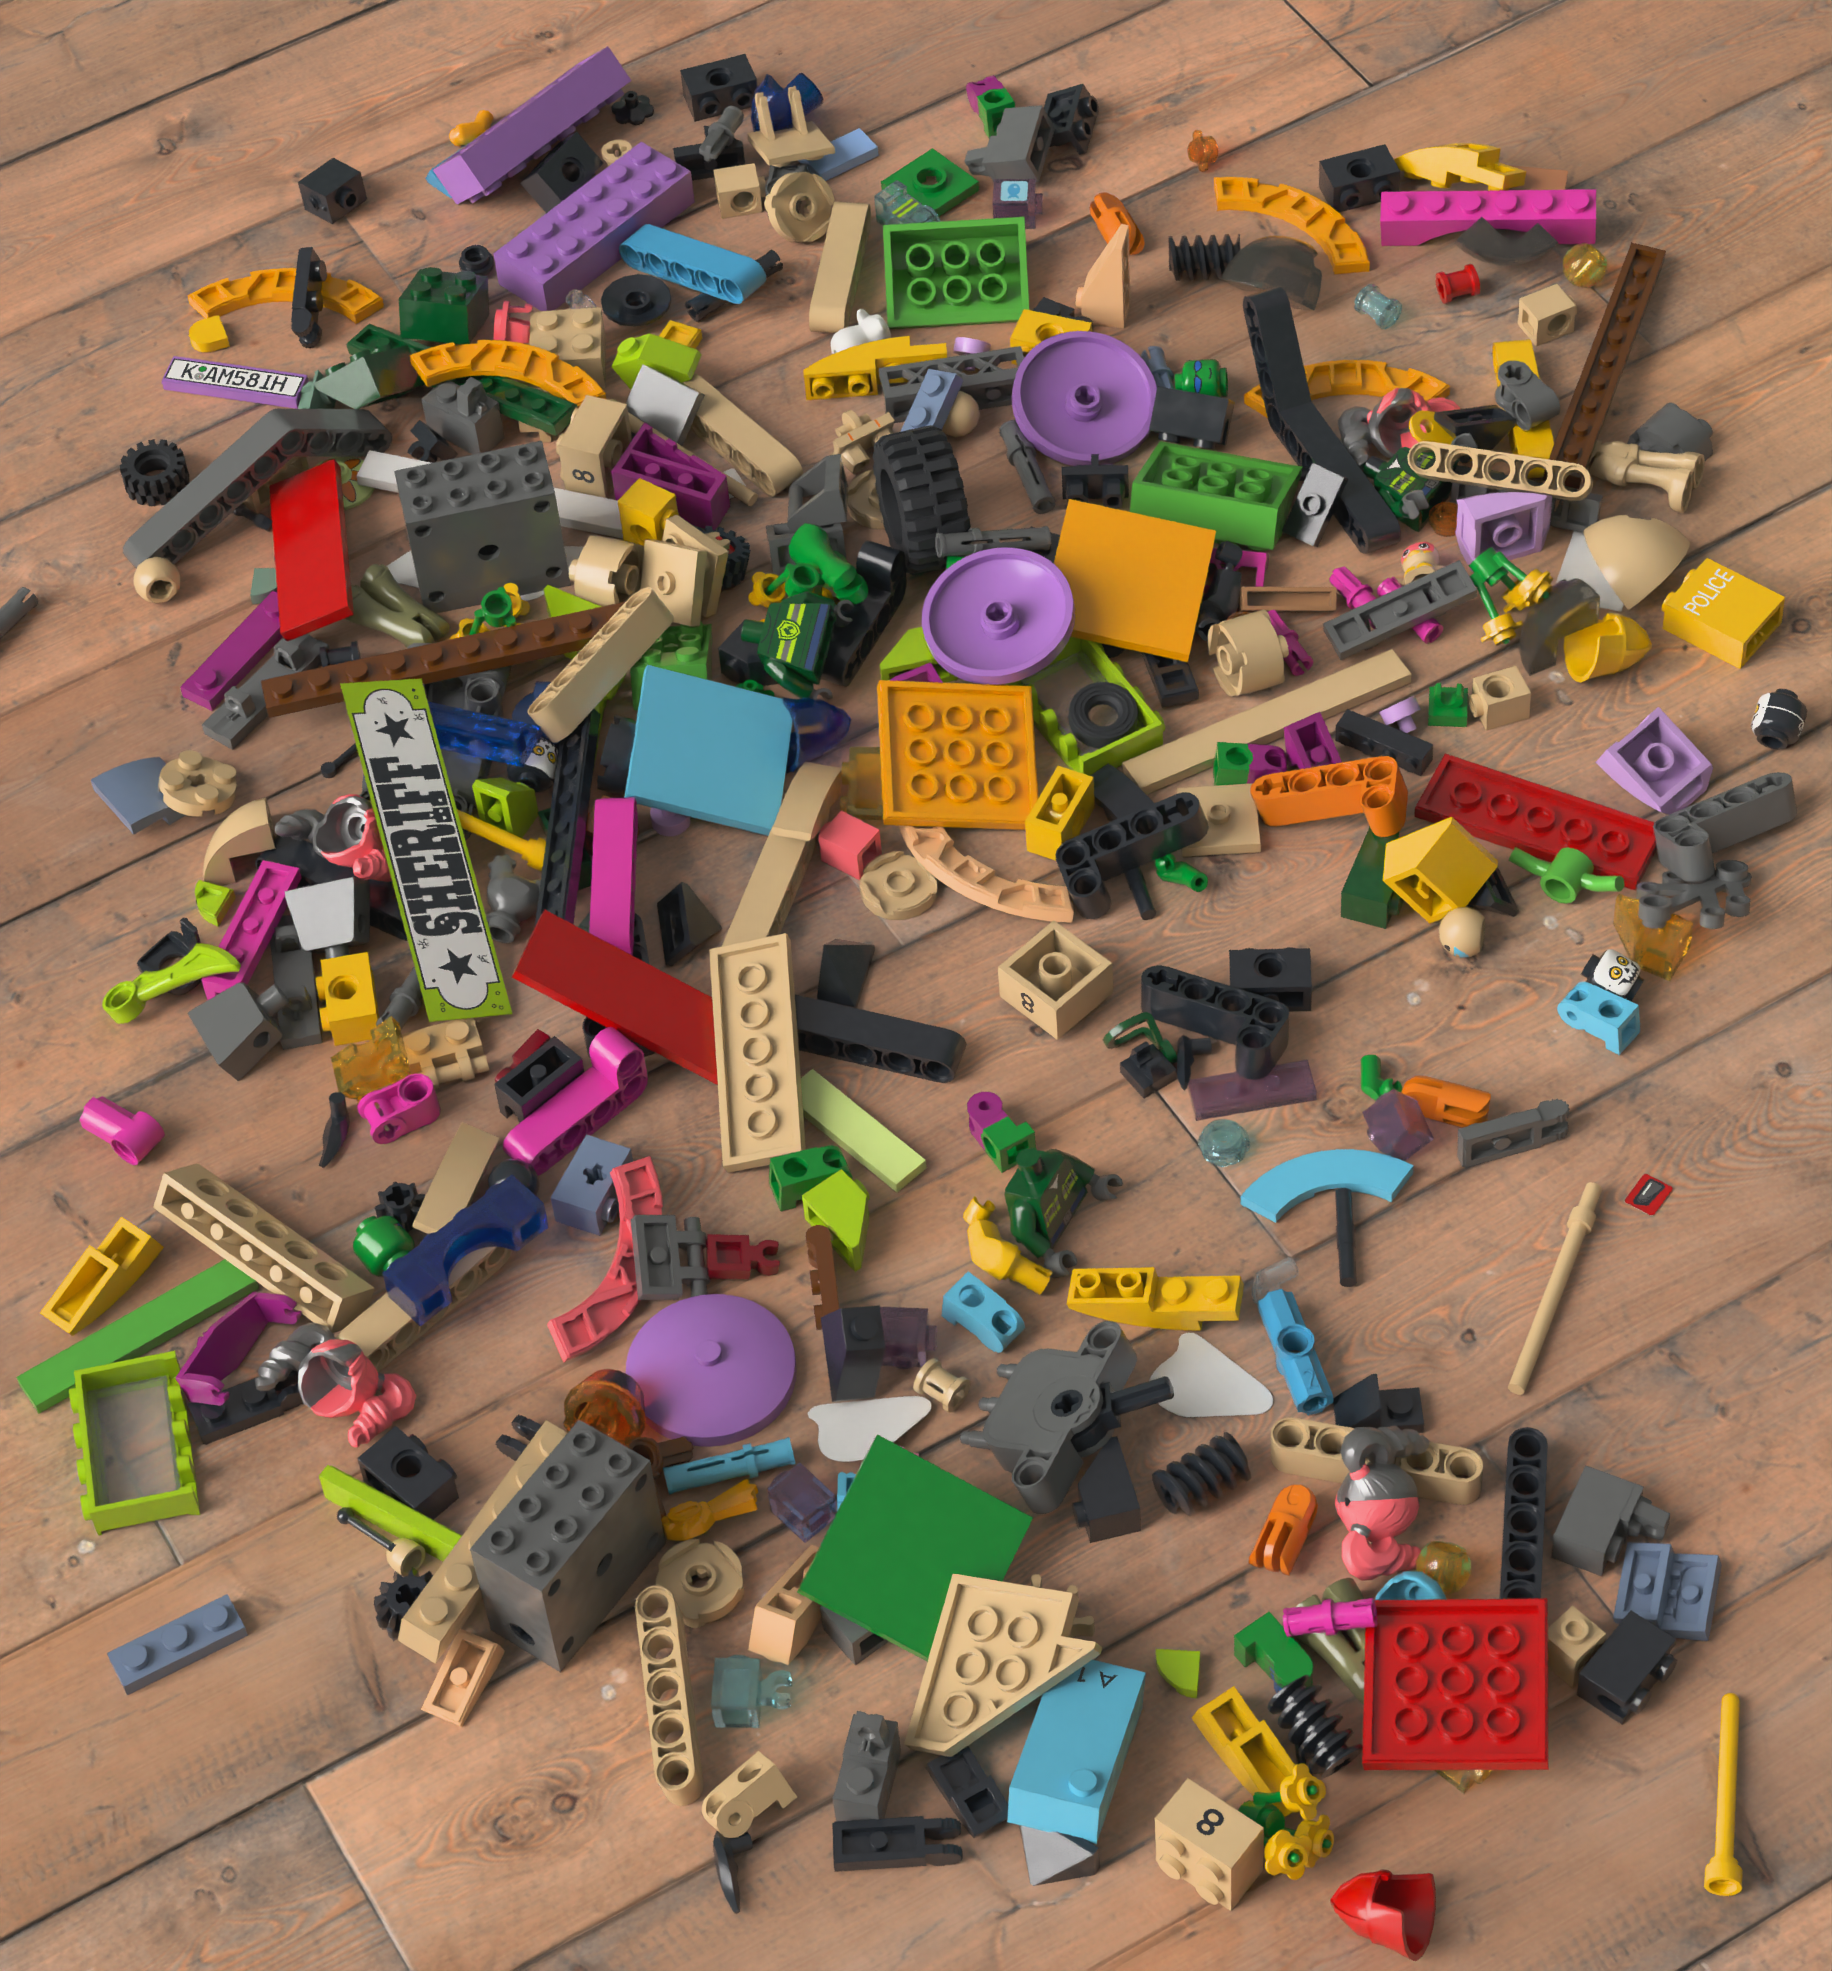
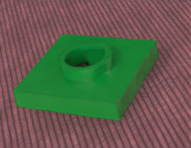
[881,148,979,222]

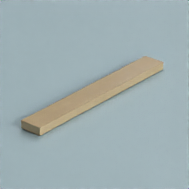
[1122,649,1411,795]

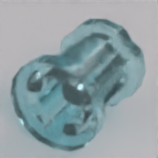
[1354,284,1402,329]

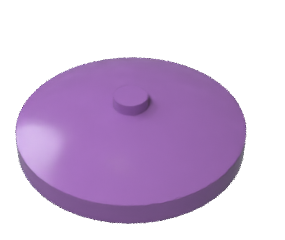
[1012,331,1157,466]
[922,547,1075,685]
[626,1294,797,1447]

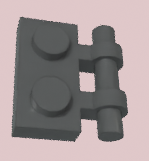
[631,1215,711,1300]

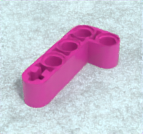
[503,1027,648,1176]

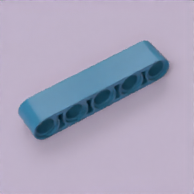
[619,224,766,304]

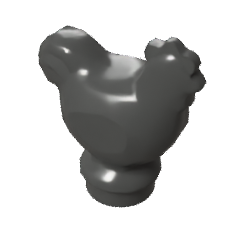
[486,854,541,943]

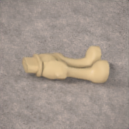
[1587,440,1705,513]

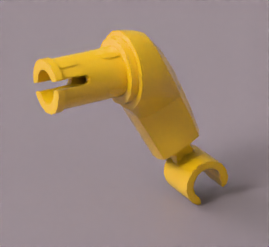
[963,1196,1052,1295]

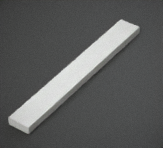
[357,450,623,539]

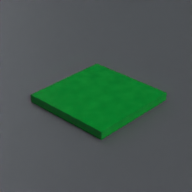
[797,1434,1033,1662]

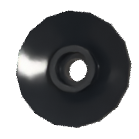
[601,274,671,327]

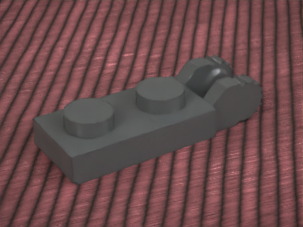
[1457,1098,1570,1168]

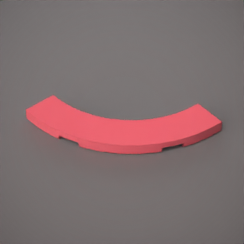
[547,1156,663,1363]

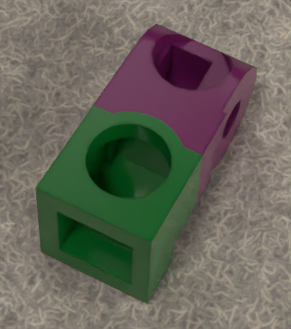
[966,75,1015,139]
[1213,742,1287,786]
[967,1092,1036,1173]

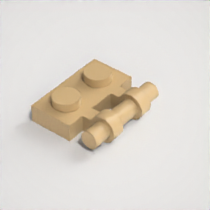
[396,1018,489,1089]

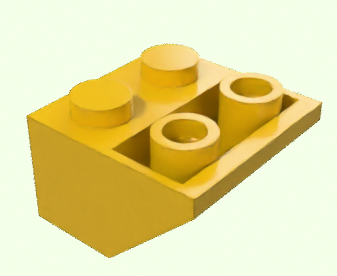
[1383,817,1498,924]

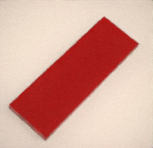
[269,459,354,641]
[1414,753,1657,891]
[512,910,718,1085]

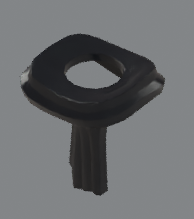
[137,918,202,995]

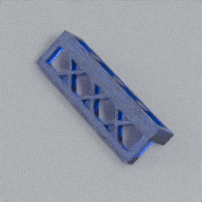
[428,702,542,767]

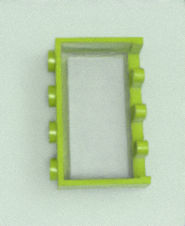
[1005,637,1166,776]
[69,1351,201,1536]

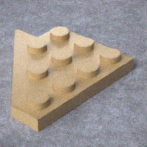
[904,1574,1102,1757]

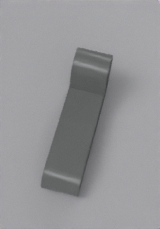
[1653,772,1797,882]

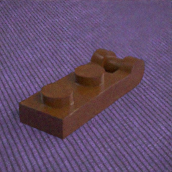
[805,1225,840,1330]

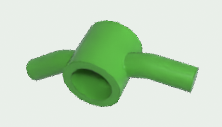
[1509,847,1624,904]

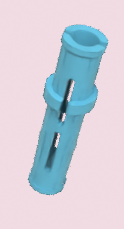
[663,1437,796,1495]

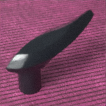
[1177,1035,1212,1091]
[319,1092,350,1168]
[713,1831,753,1914]

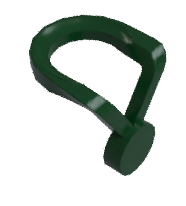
[1103,1012,1177,1064]

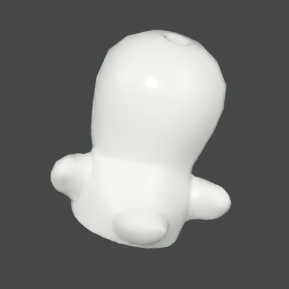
[831,309,891,354]

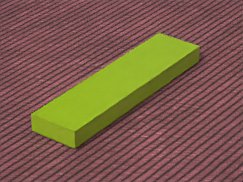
[319,1465,462,1562]

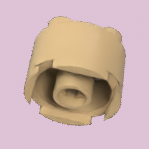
[569,535,644,606]
[1208,610,1289,697]

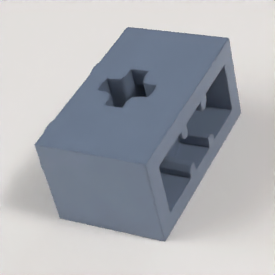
[551,1135,633,1236]

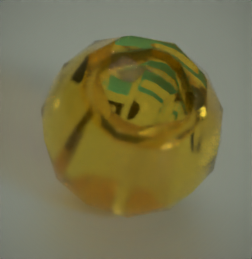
[1563,243,1607,288]
[1416,1541,1472,1595]

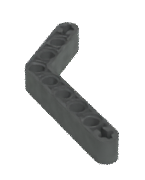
[123,408,392,569]

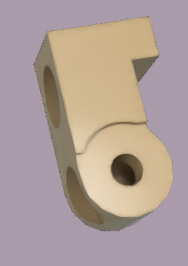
[702,1751,797,1838]

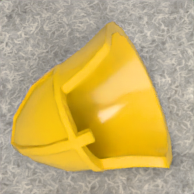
[1564,613,1652,683]

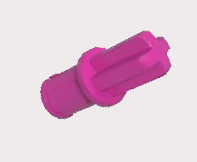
[1329,566,1377,629]
[1268,610,1313,676]

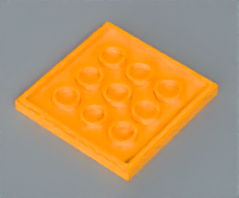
[1054,499,1216,662]
[877,680,1038,830]

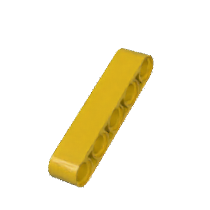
[1492,339,1554,479]

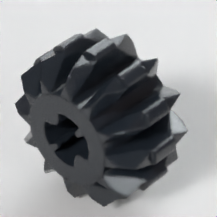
[374,1567,433,1642]

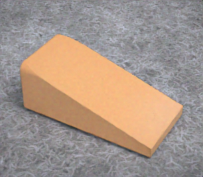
[421,1629,505,1727]

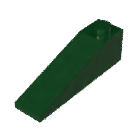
[1341,827,1404,929]

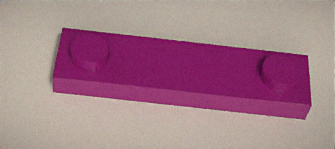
[180,591,283,711]

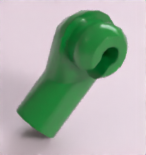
[1155,854,1208,892]
[1361,1055,1403,1106]

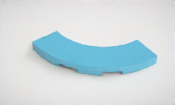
[1241,1149,1414,1223]

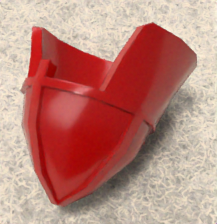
[1330,1869,1436,1961]

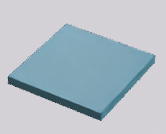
[625,665,795,836]

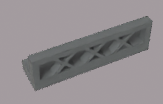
[879,346,1024,423]

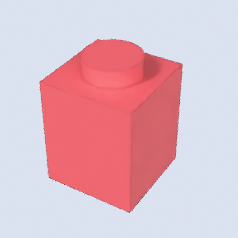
[818,811,882,880]

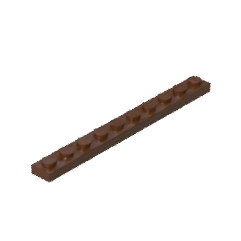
[1543,242,1666,489]
[261,601,626,718]

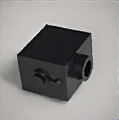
[298,158,367,224]

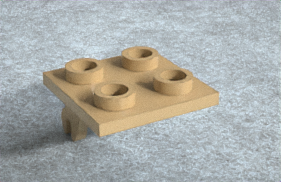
[747,86,835,167]

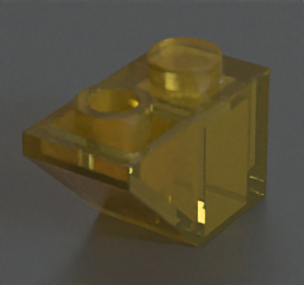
[1613,894,1693,981]

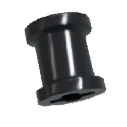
[320,641,361,667]

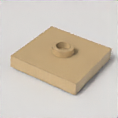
[640,539,707,626]
[1177,783,1261,857]

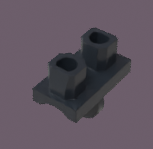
[1062,454,1129,509]

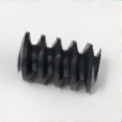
[1168,234,1241,281]
[1152,1432,1252,1516]
[1267,1675,1363,1778]

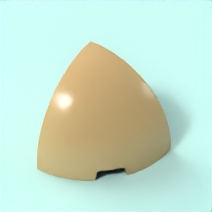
[1584,515,1690,610]
[203,798,275,886]

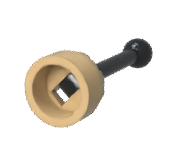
[337,1507,425,1576]

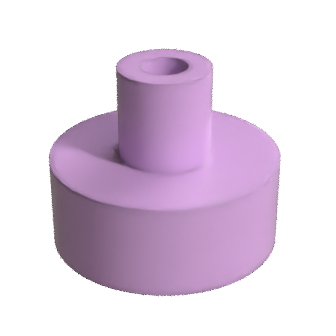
[953,337,991,371]
[1379,696,1421,733]
[650,807,690,836]

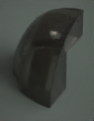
[1456,217,1558,266]
[1221,235,1322,311]
[1519,578,1600,676]

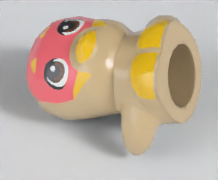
[1400,542,1445,586]

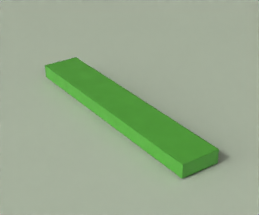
[16,1259,259,1414]

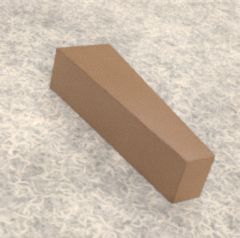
[1238,587,1336,613]

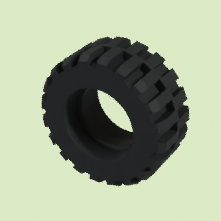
[873,425,972,575]

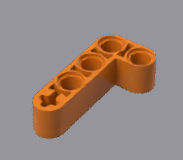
[1250,756,1408,837]

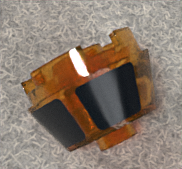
[563,1369,646,1445]

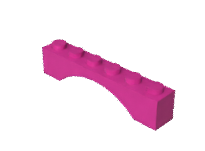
[1380,189,1596,246]

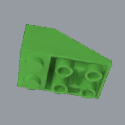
[630,621,712,710]

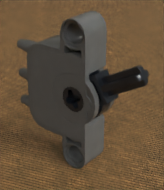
[960,1321,1174,1514]

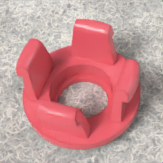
[493,301,533,344]

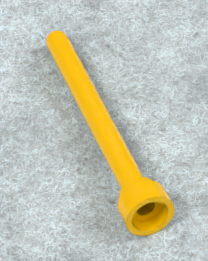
[457,809,546,872]
[1704,1693,1743,1896]

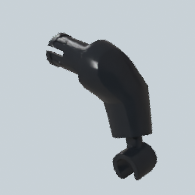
[1195,541,1243,641]

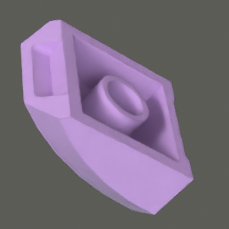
[1455,492,1552,572]
[1596,707,1713,814]

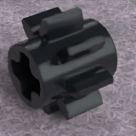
[375,1182,425,1233]

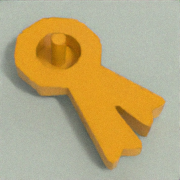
[661,1479,759,1541]

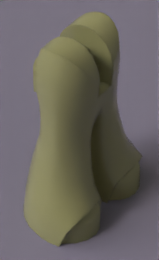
[344,564,450,647]
[1283,1578,1365,1705]

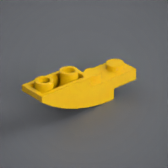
[1394,143,1526,191]
[803,336,947,400]
[1067,1267,1244,1331]

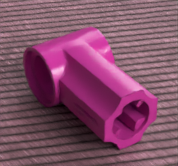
[79,1096,165,1165]

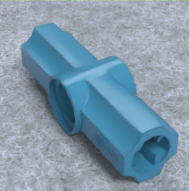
[1257,1289,1333,1415]

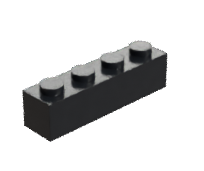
[1335,709,1433,776]

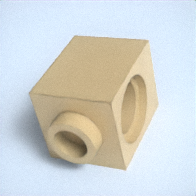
[713,163,766,219]
[1518,284,1577,347]
[1468,666,1531,731]
[1548,1605,1606,1688]

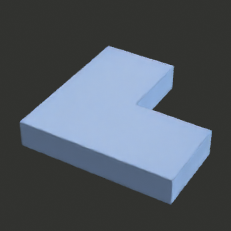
[798,128,879,181]

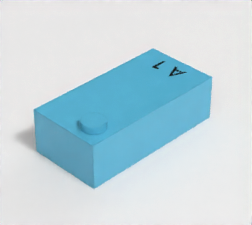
[1007,1660,1146,1844]

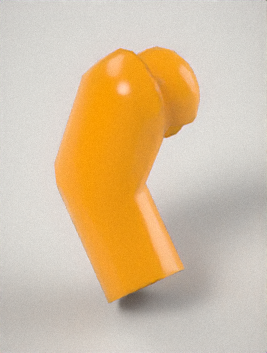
[449,110,494,147]

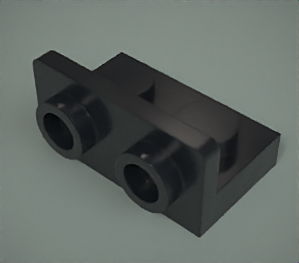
[1044,84,1099,155]

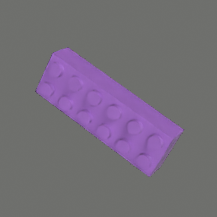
[433,46,631,204]
[493,142,695,311]

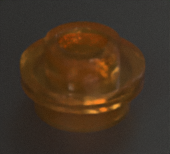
[1429,502,1458,537]

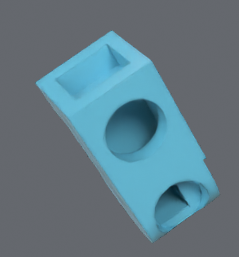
[1557,982,1640,1055]
[942,1271,1025,1353]

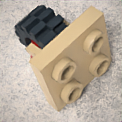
[662,515,751,618]

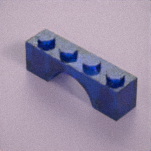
[382,1174,549,1326]

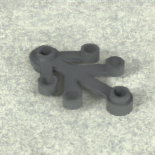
[1636,860,1752,929]

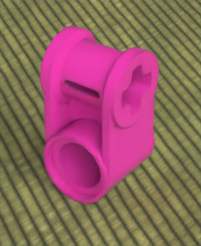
[357,1074,441,1144]

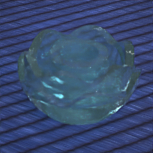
[1198,1119,1250,1167]

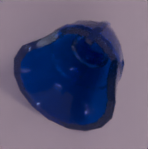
[751,73,824,132]
[783,697,852,773]

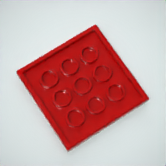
[1362,1598,1549,1770]

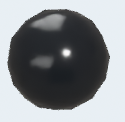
[488,1158,540,1210]

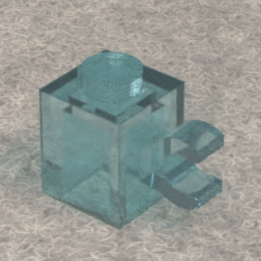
[711,1655,793,1728]

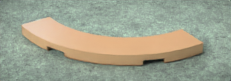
[899,826,1074,923]

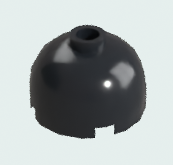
[597,715,636,794]

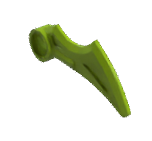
[102,943,241,1024]

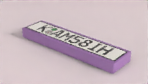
[162,356,309,409]

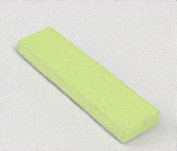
[801,1069,927,1193]

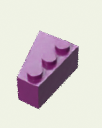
[611,422,730,530]

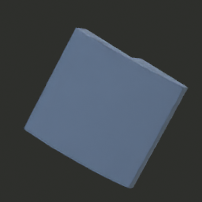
[91,757,186,835]
[1613,1542,1722,1641]

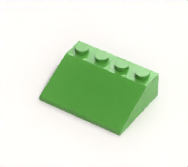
[883,217,1029,329]
[1130,441,1302,551]

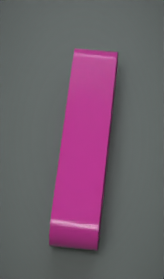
[589,797,638,956]

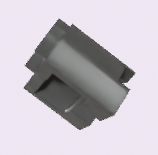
[1627,403,1713,461]

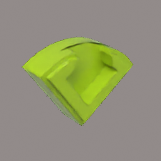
[195,880,236,927]
[1155,1649,1200,1698]

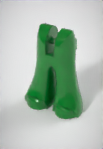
[789,523,868,604]

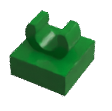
[1428,683,1468,727]

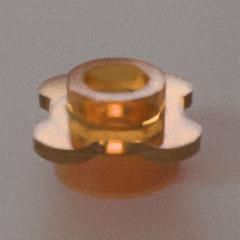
[1187,130,1218,172]

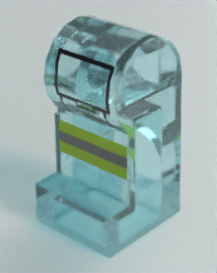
[874,180,941,226]

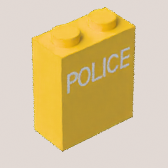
[1661,558,1785,669]

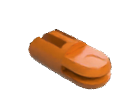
[1089,192,1145,255]
[1400,1076,1491,1128]
[1249,1484,1318,1576]

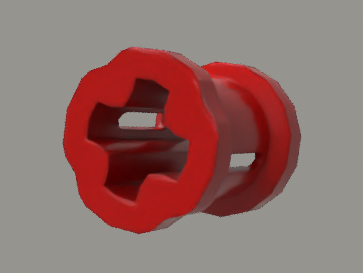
[1436,264,1480,304]

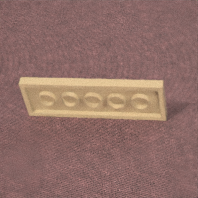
[709,933,806,1173]

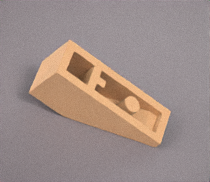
[1076,224,1131,328]
[748,1545,822,1665]

